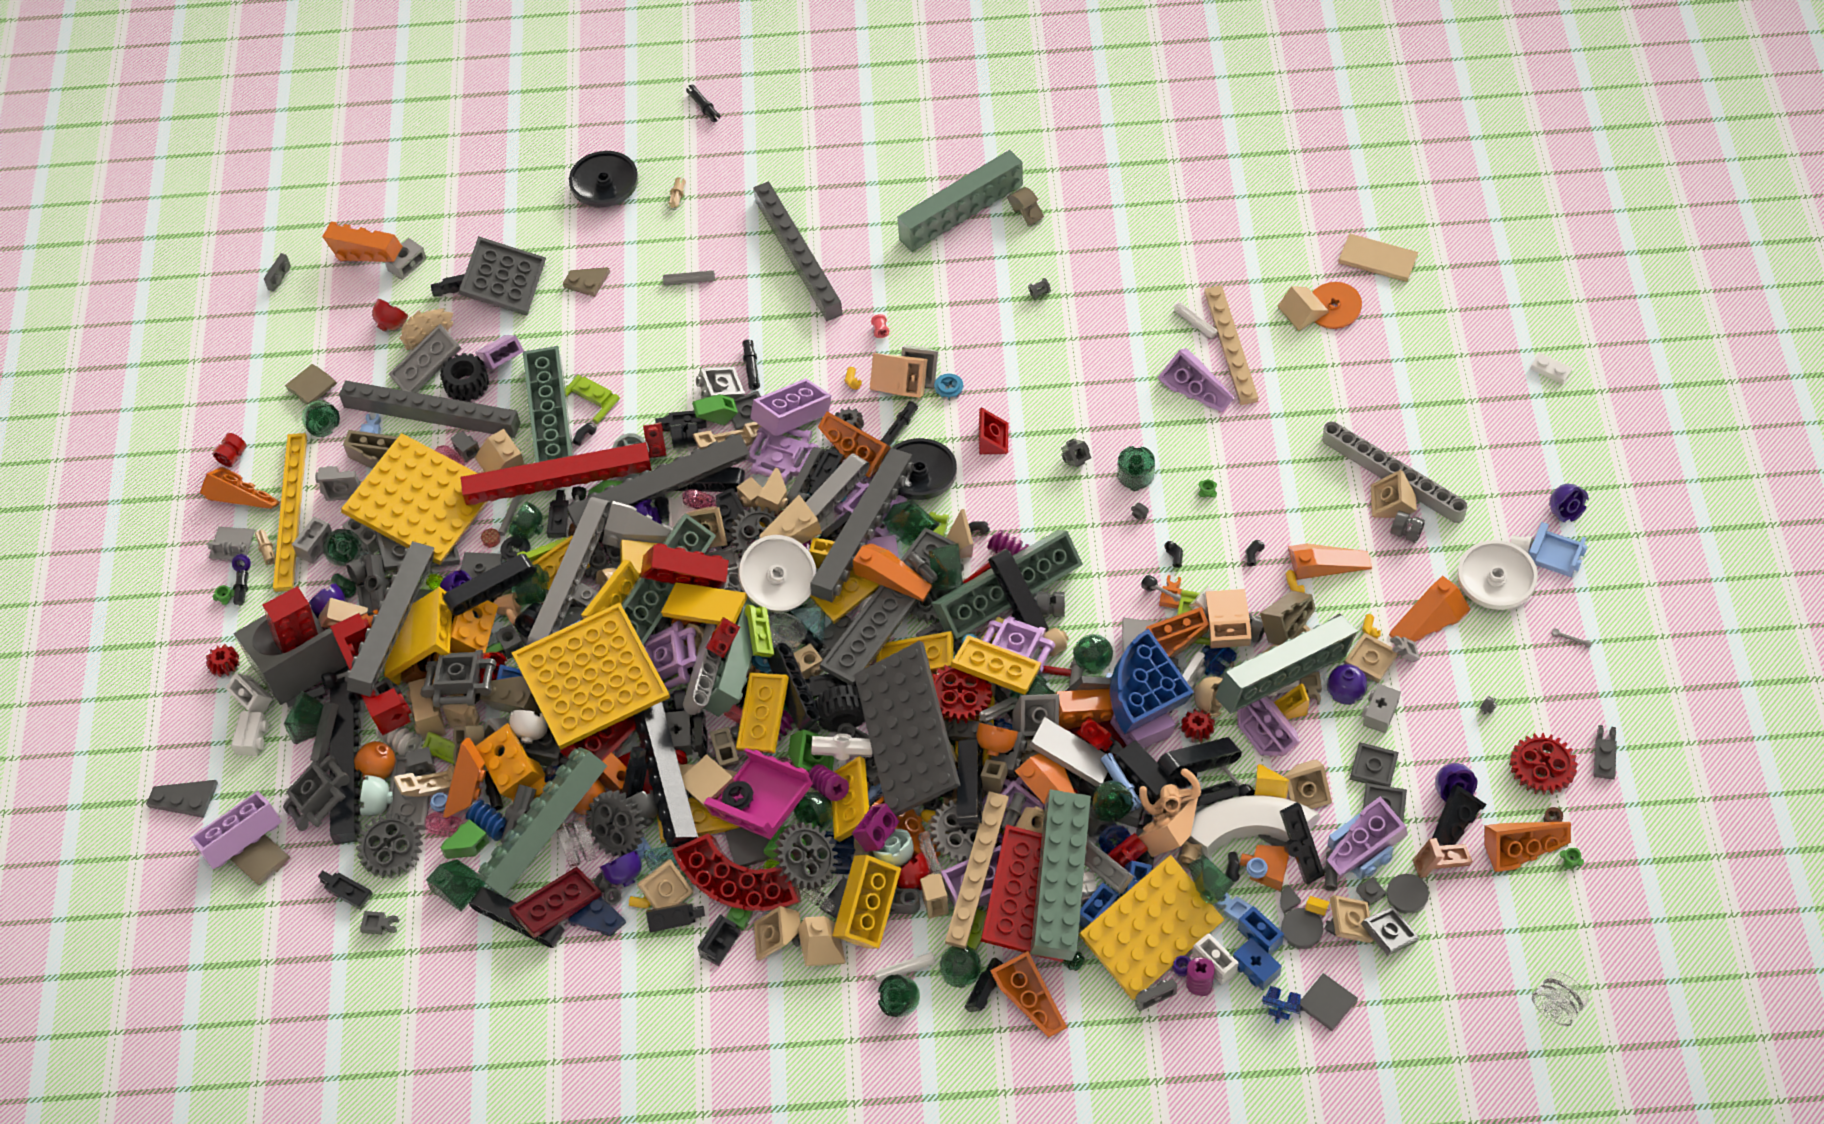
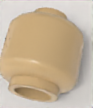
[1039,628,1069,657]

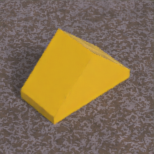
[1274,683,1309,719]
[1255,764,1289,799]

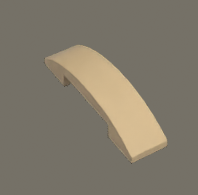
[693,422,765,450]
[394,765,455,797]

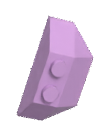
[1237,696,1300,756]

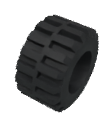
[440,353,489,402]
[815,685,865,732]

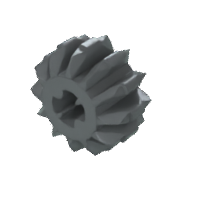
[835,407,864,430]

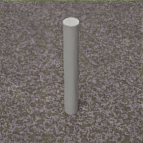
[498,495,522,536]

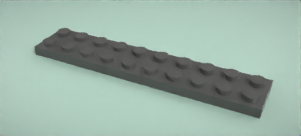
[820,527,958,686]

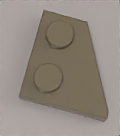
[563,267,610,297]

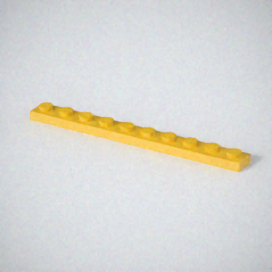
[273,433,307,592]

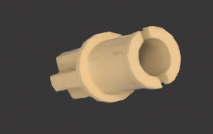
[668,177,686,208]
[255,529,276,565]

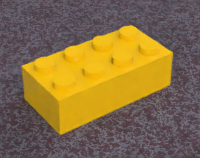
[832,855,901,949]

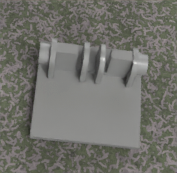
[208,526,255,561]

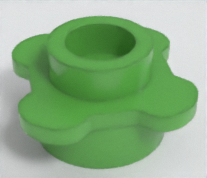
[1198,479,1217,498]
[212,585,235,605]
[1560,848,1584,869]

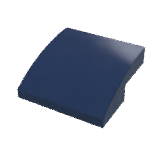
[818,831,856,875]

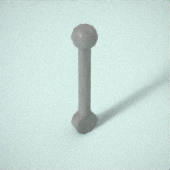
[1551,628,1592,648]

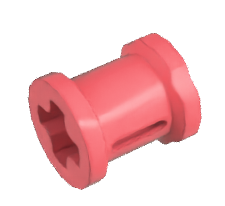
[871,314,890,338]

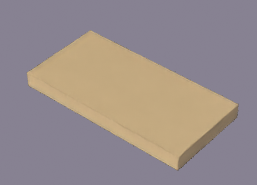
[1338,233,1418,282]

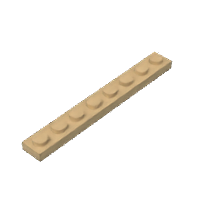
[1204,285,1259,405]
[945,791,1009,949]

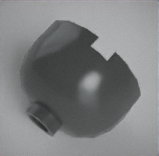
[631,790,659,828]

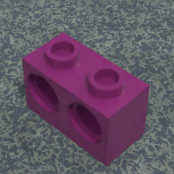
[852,803,899,852]

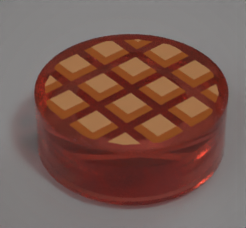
[481,528,501,548]

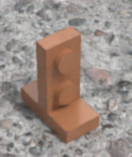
[1412,838,1473,878]

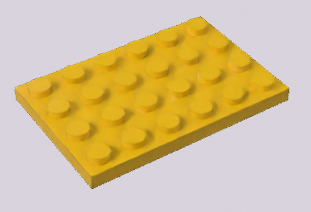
[1078,855,1225,1000]

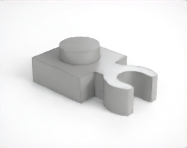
[1390,636,1420,662]

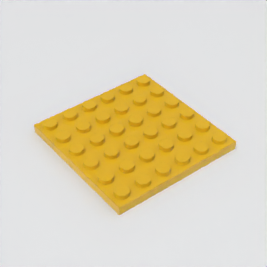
[341,433,488,565]
[512,603,670,750]

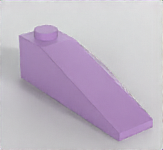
[1157,348,1235,412]
[1327,796,1408,877]

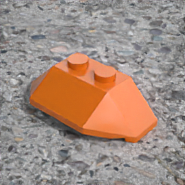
[443,737,486,818]

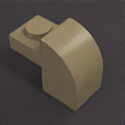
[1007,187,1045,226]
[709,726,739,768]
[981,759,1008,795]

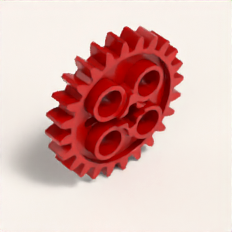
[932,665,992,723]
[1509,733,1578,795]

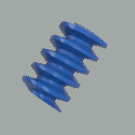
[465,799,507,841]

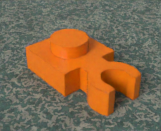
[1159,575,1182,609]

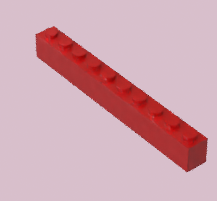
[460,442,652,505]

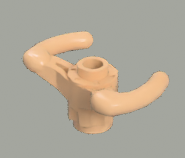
[494,581,528,627]
[1139,768,1201,815]

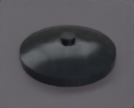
[569,151,638,207]
[882,438,957,500]

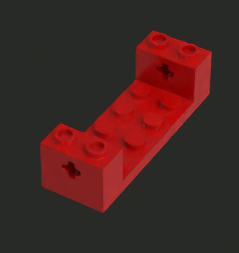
[330,613,412,736]

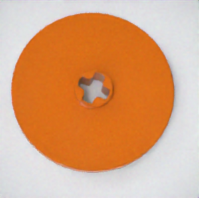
[1312,282,1362,329]

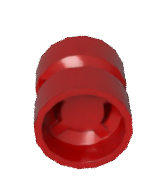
[212,433,247,468]

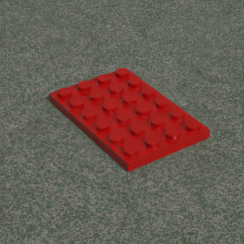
[980,824,1087,962]

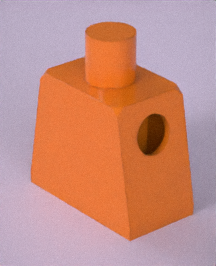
[598,753,627,793]
[1240,845,1289,891]

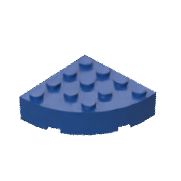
[1110,628,1194,734]

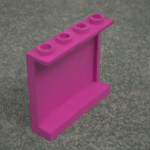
[704,748,813,840]

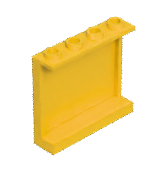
[384,587,452,686]

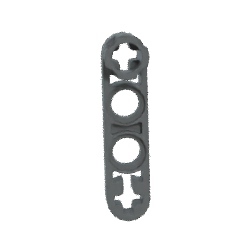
[787,447,825,506]

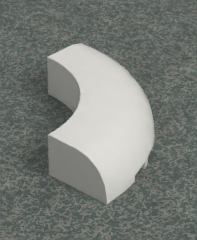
[1186,795,1320,858]

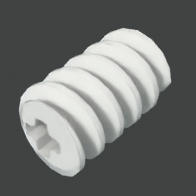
[376,726,420,756]

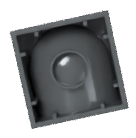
[233,609,347,705]

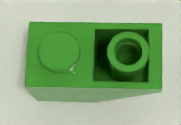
[692,394,738,426]
[440,819,490,859]

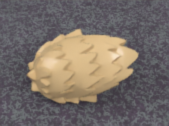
[399,308,453,350]

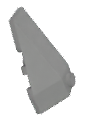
[603,501,672,548]

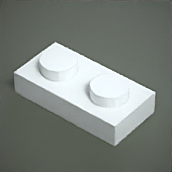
[1530,352,1573,385]

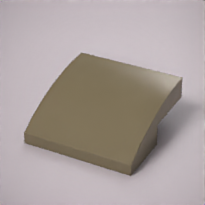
[285,364,337,406]
[230,834,291,886]

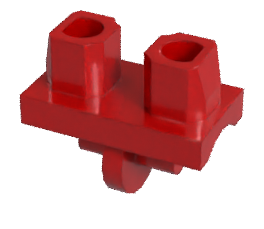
[643,422,667,458]
[705,617,740,658]
[1076,718,1113,751]
[1107,832,1148,868]

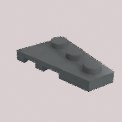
[146,780,218,818]

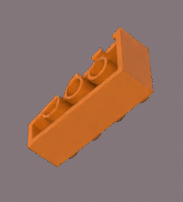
[322,221,403,262]

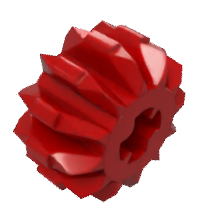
[206,644,240,677]
[1181,708,1215,743]

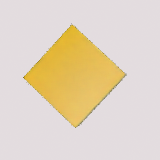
[1305,896,1330,916]

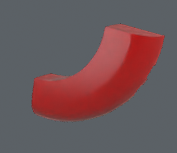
[672,833,802,911]

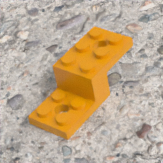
[432,600,498,695]
[476,723,549,802]

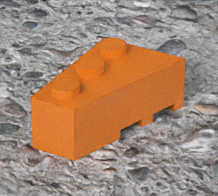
[1146,607,1209,659]

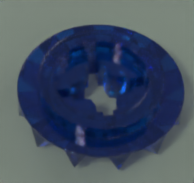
[1098,823,1131,854]

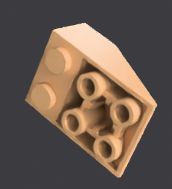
[870,353,927,398]
[1205,589,1251,649]
[1139,798,1198,857]

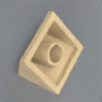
[1278,286,1329,331]

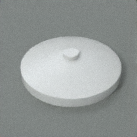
[738,535,817,613]
[1457,540,1538,610]

